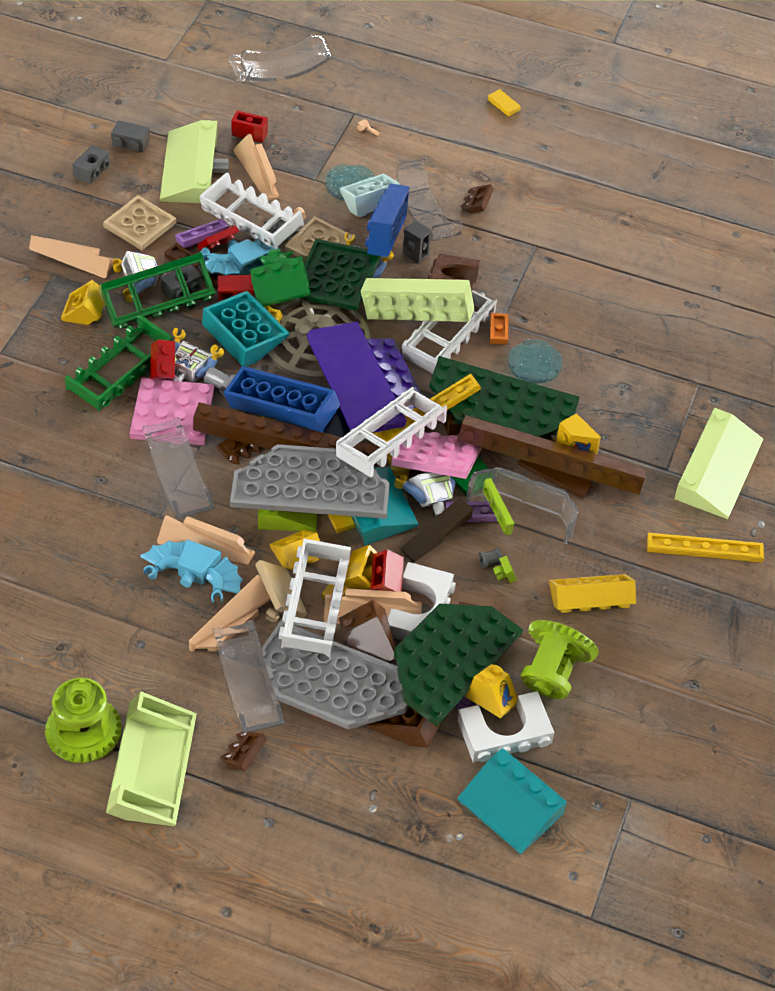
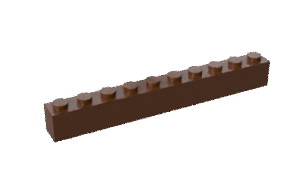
[193,402,380,467]
[458,415,646,495]

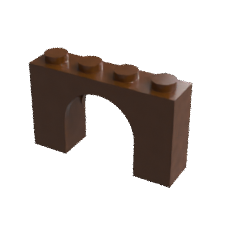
[428,253,480,292]

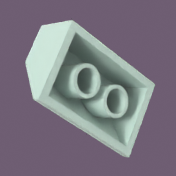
[340,174,400,217]

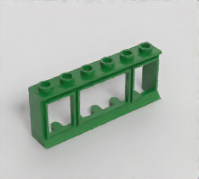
[99,252,216,329]
[65,315,173,412]

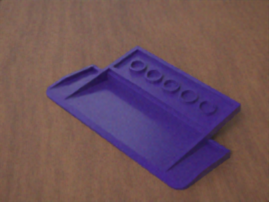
[307,322,422,433]

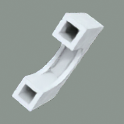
[388,562,456,640]
[457,691,554,762]

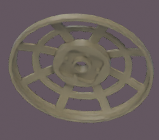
[267,299,370,380]

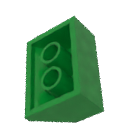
[250,256,310,307]

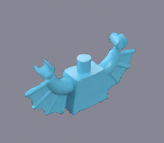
[198,233,280,276]
[140,539,243,603]

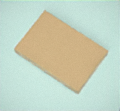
[255,560,308,618]

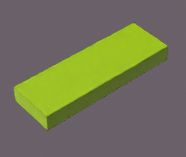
[483,478,514,536]

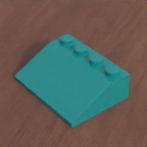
[202,291,289,367]
[351,467,419,546]
[457,748,567,854]

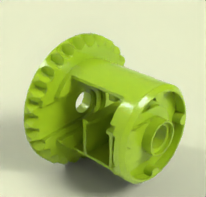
[520,620,599,699]
[45,678,122,763]

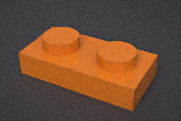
[490,313,508,345]

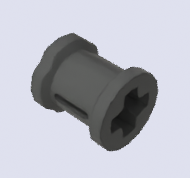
[478,547,502,569]

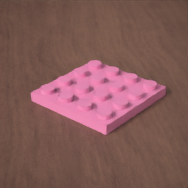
[130,378,215,445]
[391,432,482,479]

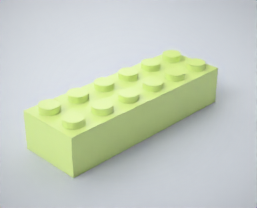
[361,278,474,322]

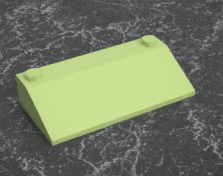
[160,120,218,203]
[674,408,763,519]
[106,691,197,826]

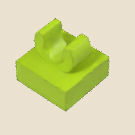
[493,555,517,583]

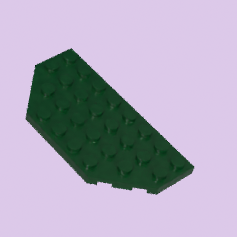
[429,356,580,438]
[393,603,524,727]

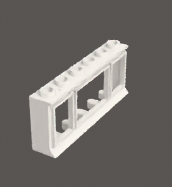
[199,172,304,249]
[402,290,497,373]
[336,387,447,477]
[278,539,351,658]

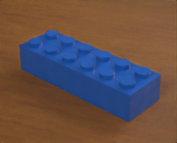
[365,183,410,257]
[223,366,340,432]

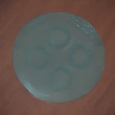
[326,164,375,201]
[508,339,562,384]

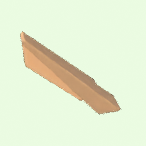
[233,134,279,200]
[29,235,114,278]
[157,515,255,565]
[189,575,271,652]
[324,589,422,624]

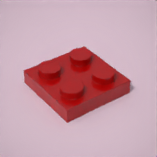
[196,225,239,252]

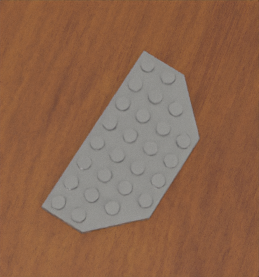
[230,444,390,519]
[260,620,410,730]

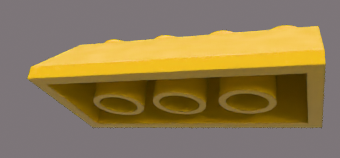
[549,574,636,613]

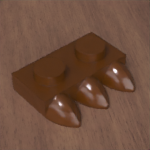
[460,184,494,213]
[217,439,261,465]
[220,731,267,771]

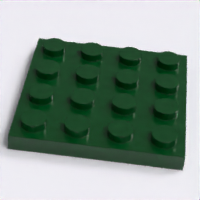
[300,239,382,311]

